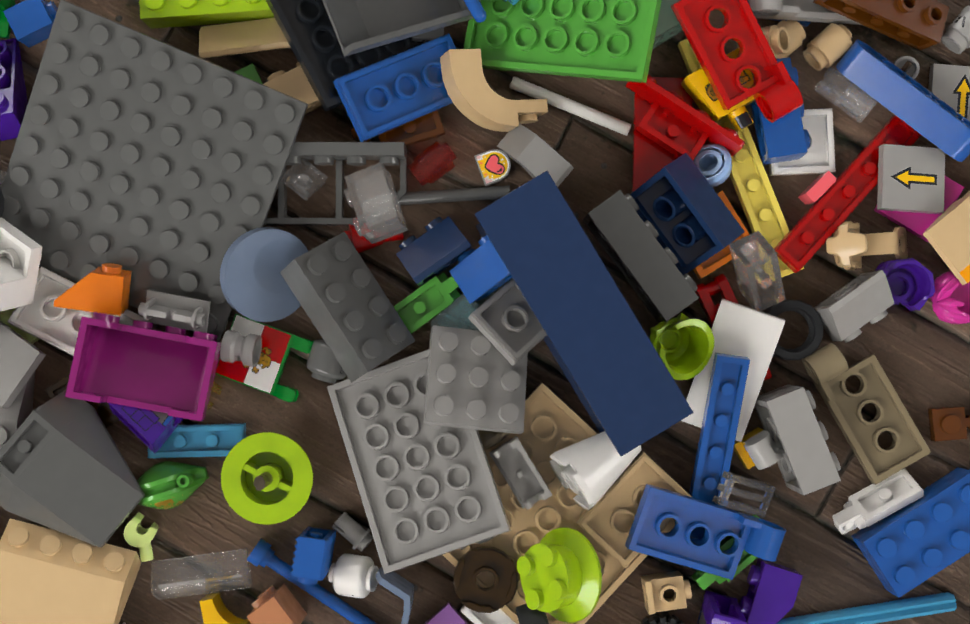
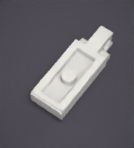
[832,468,924,535]

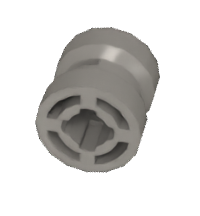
[220,330,262,367]

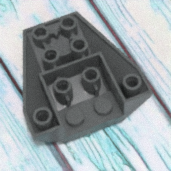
[0,389,145,547]

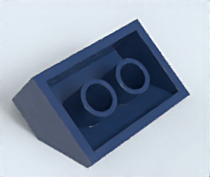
[630,153,745,275]

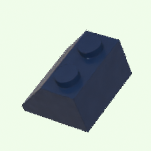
[396,216,472,287]

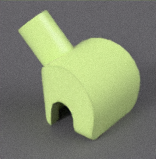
[123,512,159,562]

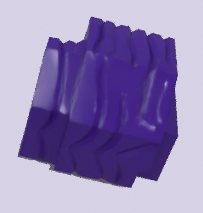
[875,258,935,311]

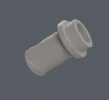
[332,511,373,552]

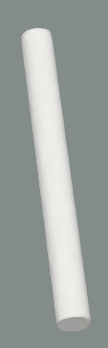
[509,76,632,136]

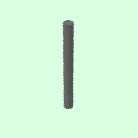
[382,185,510,206]

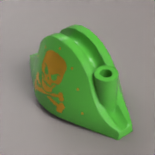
[137,461,209,510]

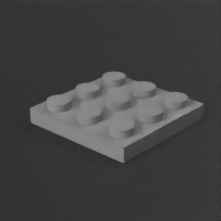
[423,325,528,434]

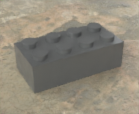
[583,190,699,322]
[280,232,415,383]

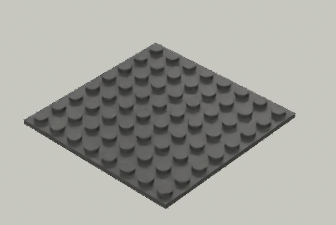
[1,0,308,342]

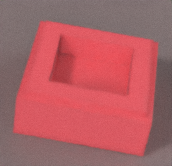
[798,171,837,205]

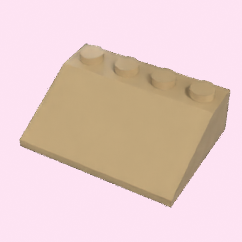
[0,518,142,624]

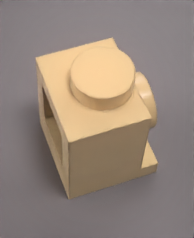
[641,571,692,615]

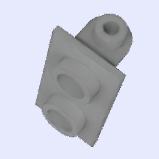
[138,290,211,333]

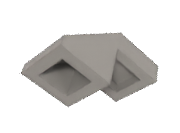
[497,124,574,187]

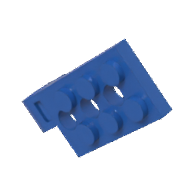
[625,484,787,580]

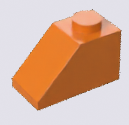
[54,263,132,316]

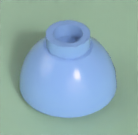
[693,144,732,187]

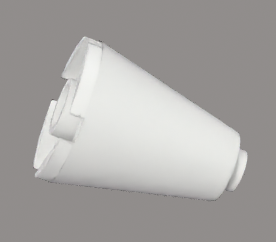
[550,431,642,510]

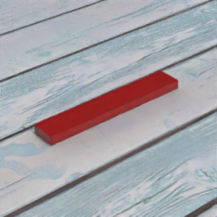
[772,114,921,273]

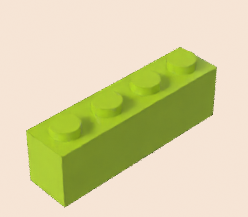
[139,0,275,29]

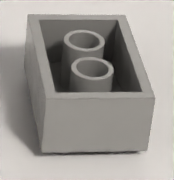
[755,385,841,495]

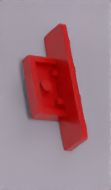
[626,75,745,161]

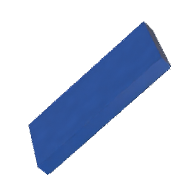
[333,34,456,142]

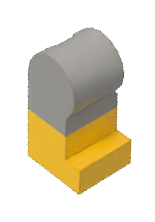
[734,427,783,470]

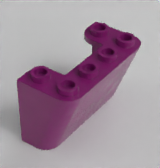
[65,312,221,422]

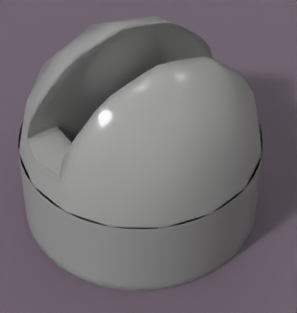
[893,56,920,79]

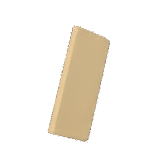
[199,18,290,58]

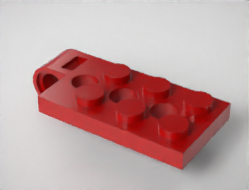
[671,0,803,123]

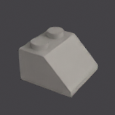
[814,270,894,343]

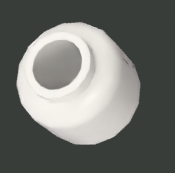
[328,554,379,598]

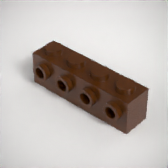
[813,0,949,51]

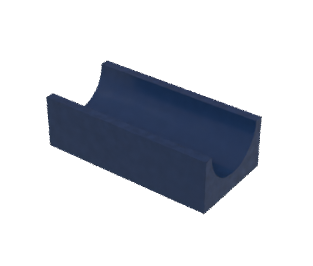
[475,171,694,456]

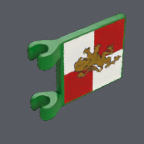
[216,314,314,402]

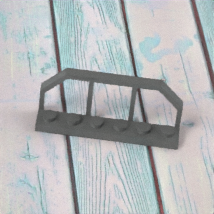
[263,142,408,226]

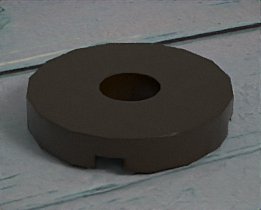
[453,546,518,613]

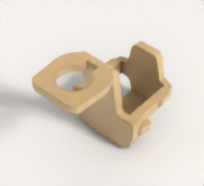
[826,221,908,271]

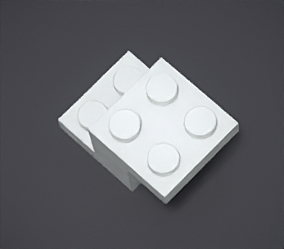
[0,217,42,312]

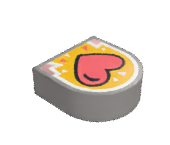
[474,149,511,187]

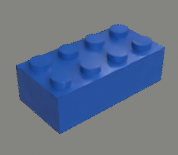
[851,467,970,598]

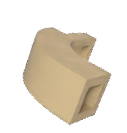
[440,49,548,132]

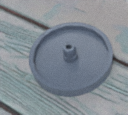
[220,227,308,322]

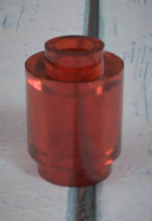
[408,141,457,187]

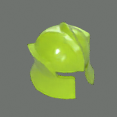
[649,313,714,380]

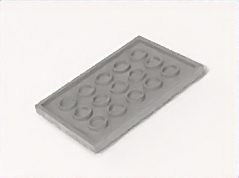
[327,349,511,574]

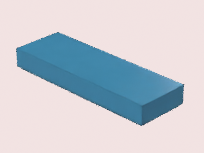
[148,423,246,458]

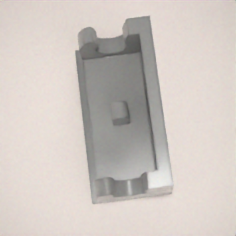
[489,436,552,510]

